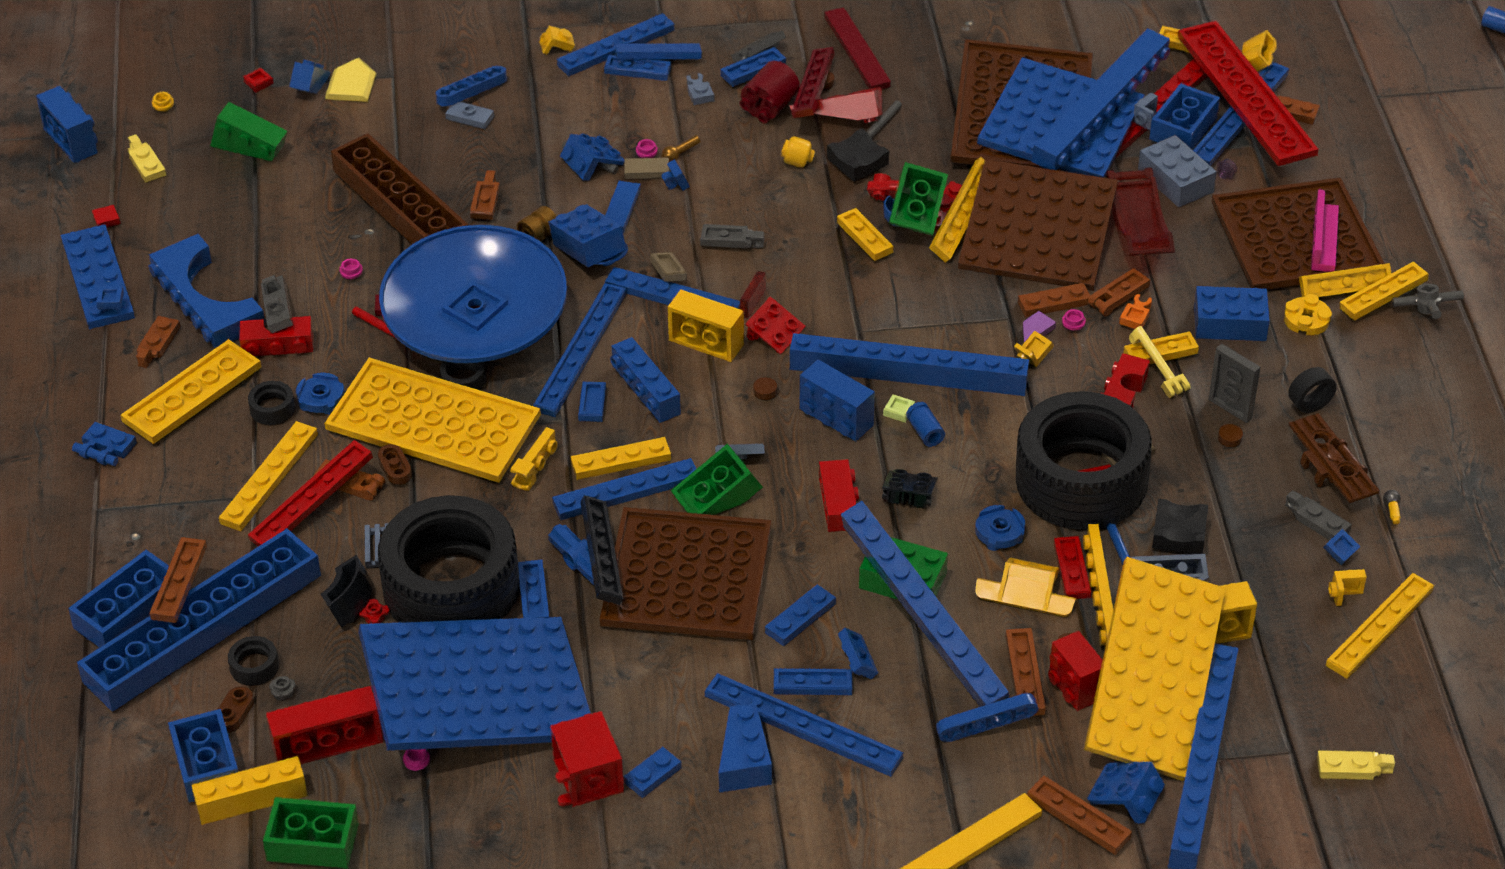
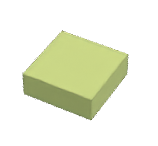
[883,394,915,422]

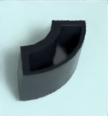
[321,555,372,628]

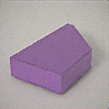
[1023,311,1056,342]

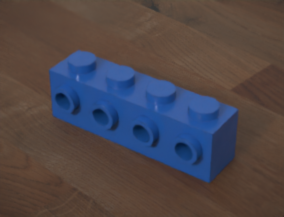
[610,337,681,423]

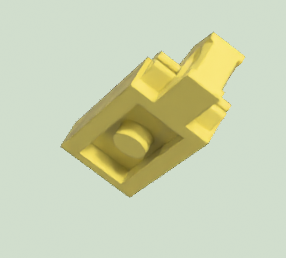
[128,134,166,183]
[1317,751,1395,780]

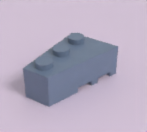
[1131,554,1209,581]

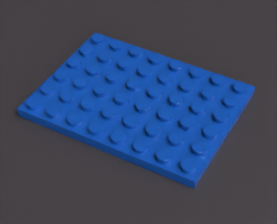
[358,617,591,751]

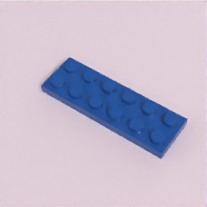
[61,225,135,329]

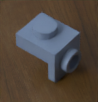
[1133,93,1158,130]

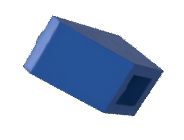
[289,60,330,94]

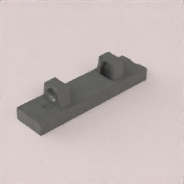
[261,275,293,333]

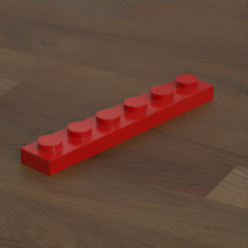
[248,440,373,546]

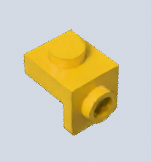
[539,25,575,54]
[1014,330,1054,367]
[1328,569,1367,606]

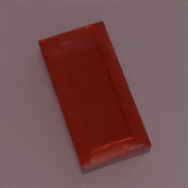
[740,271,766,319]

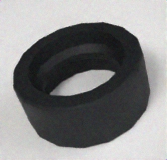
[440,361,486,390]
[1288,367,1337,413]
[248,380,295,425]
[228,636,279,686]

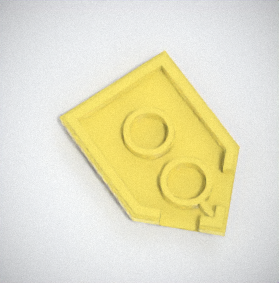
[325,58,376,102]

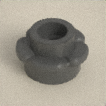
[269,676,295,700]

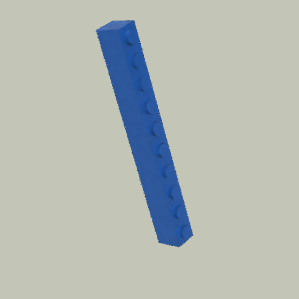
[1031,28,1170,170]
[790,333,1029,396]
[841,501,1010,707]
[1168,644,1238,869]

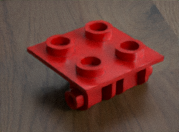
[745,296,806,355]

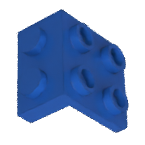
[560,133,625,181]
[1087,762,1165,823]

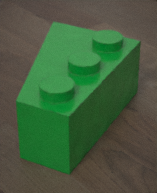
[210,102,288,161]

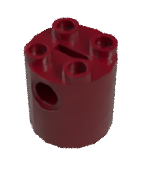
[739,61,800,123]

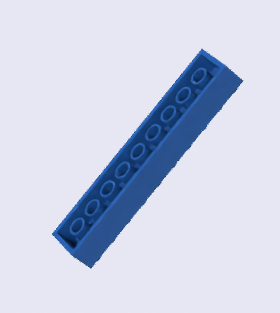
[77,529,321,712]

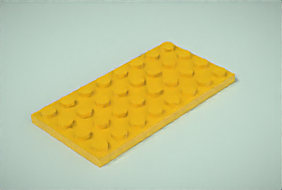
[324,357,541,483]
[1084,557,1225,781]

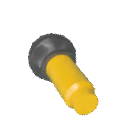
[1383,489,1401,524]

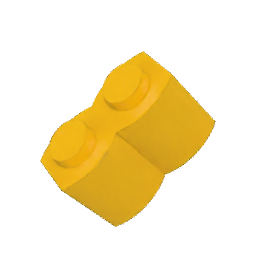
[1242,30,1277,72]

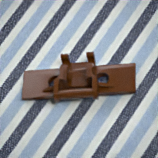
[1288,413,1380,503]

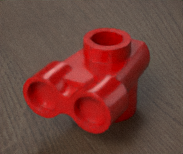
[867,173,899,200]

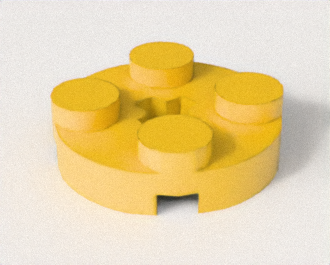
[1284,294,1332,336]

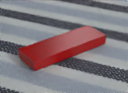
[1053,536,1091,599]

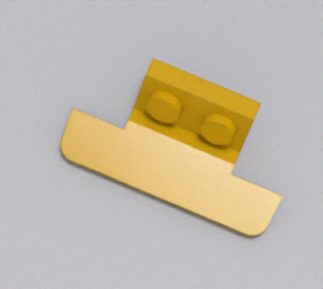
[975,558,1076,617]

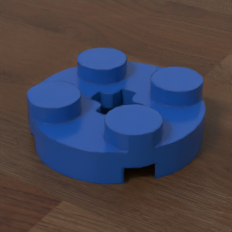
[296,373,345,414]
[975,505,1025,551]

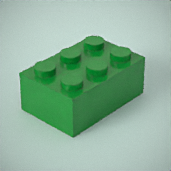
[859,537,948,599]
[263,797,359,868]

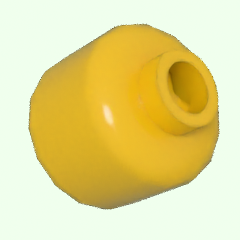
[781,136,815,168]

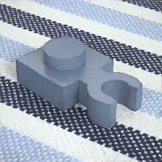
[687,73,714,105]

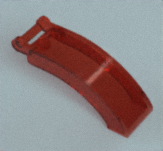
[1106,167,1175,256]

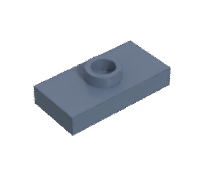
[445,102,494,129]
[715,444,765,459]

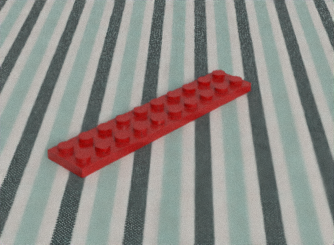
[1177,21,1319,166]

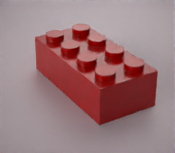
[266,686,383,765]

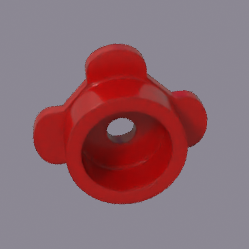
[359,599,389,624]

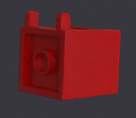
[550,711,624,807]

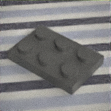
[1208,344,1261,423]

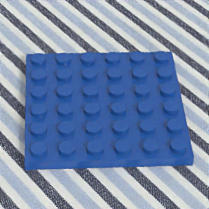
[977,58,1145,178]

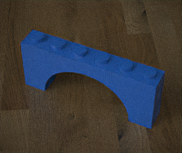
[148,234,266,348]

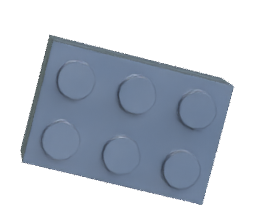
[1138,135,1217,208]

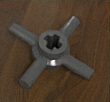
[1392,283,1464,319]

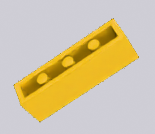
[192,756,307,825]

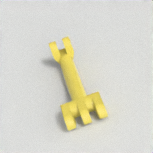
[1129,326,1191,398]

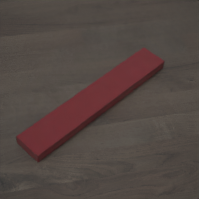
[824,7,891,89]
[791,47,835,118]

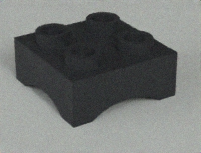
[827,128,889,182]
[1152,499,1208,554]

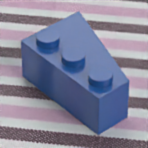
[719,702,772,793]

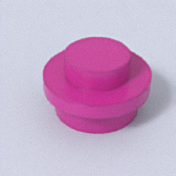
[636,139,658,158]
[339,258,363,279]
[1062,309,1086,331]
[403,749,430,771]

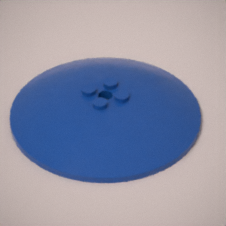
[379,225,567,363]

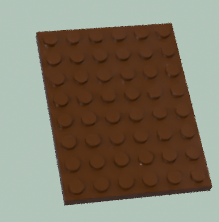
[950,39,1093,172]

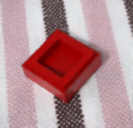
[243,68,274,92]
[92,204,120,228]

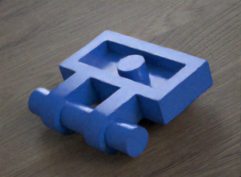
[72,422,137,466]

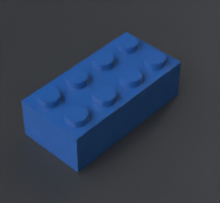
[68,550,169,648]

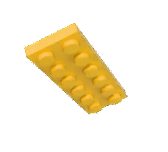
[120,339,261,444]

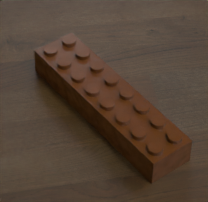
[331,133,469,244]

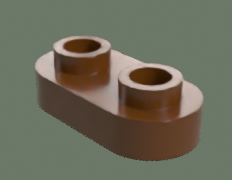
[378,444,412,485]
[218,686,254,733]

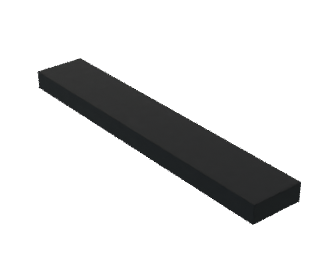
[580,495,623,605]

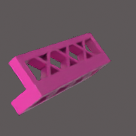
[1311,189,1339,272]

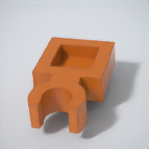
[1119,294,1152,329]

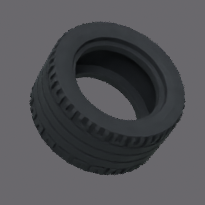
[1016,391,1152,530]
[377,495,520,623]

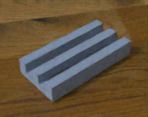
[365,523,388,568]

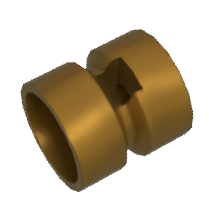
[516,206,557,242]

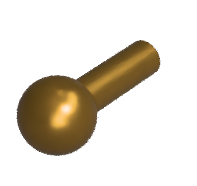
[662,135,701,162]

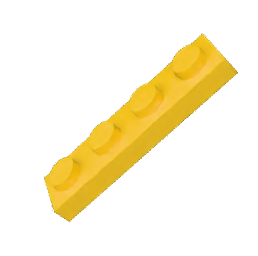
[1340,261,1428,321]
[1299,263,1391,297]
[571,437,671,480]

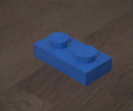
[838,628,878,679]
[624,747,681,798]

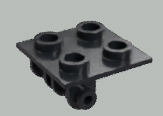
[882,469,938,508]

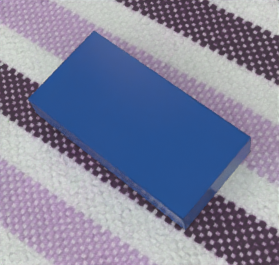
[578,381,607,422]

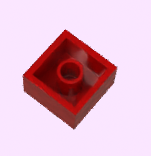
[1048,631,1103,711]

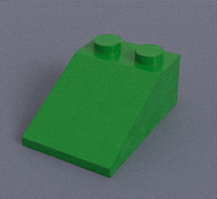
[889,162,948,236]
[671,444,763,515]

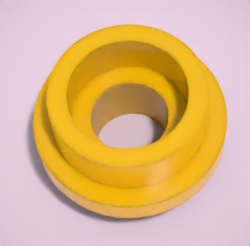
[152,92,174,112]

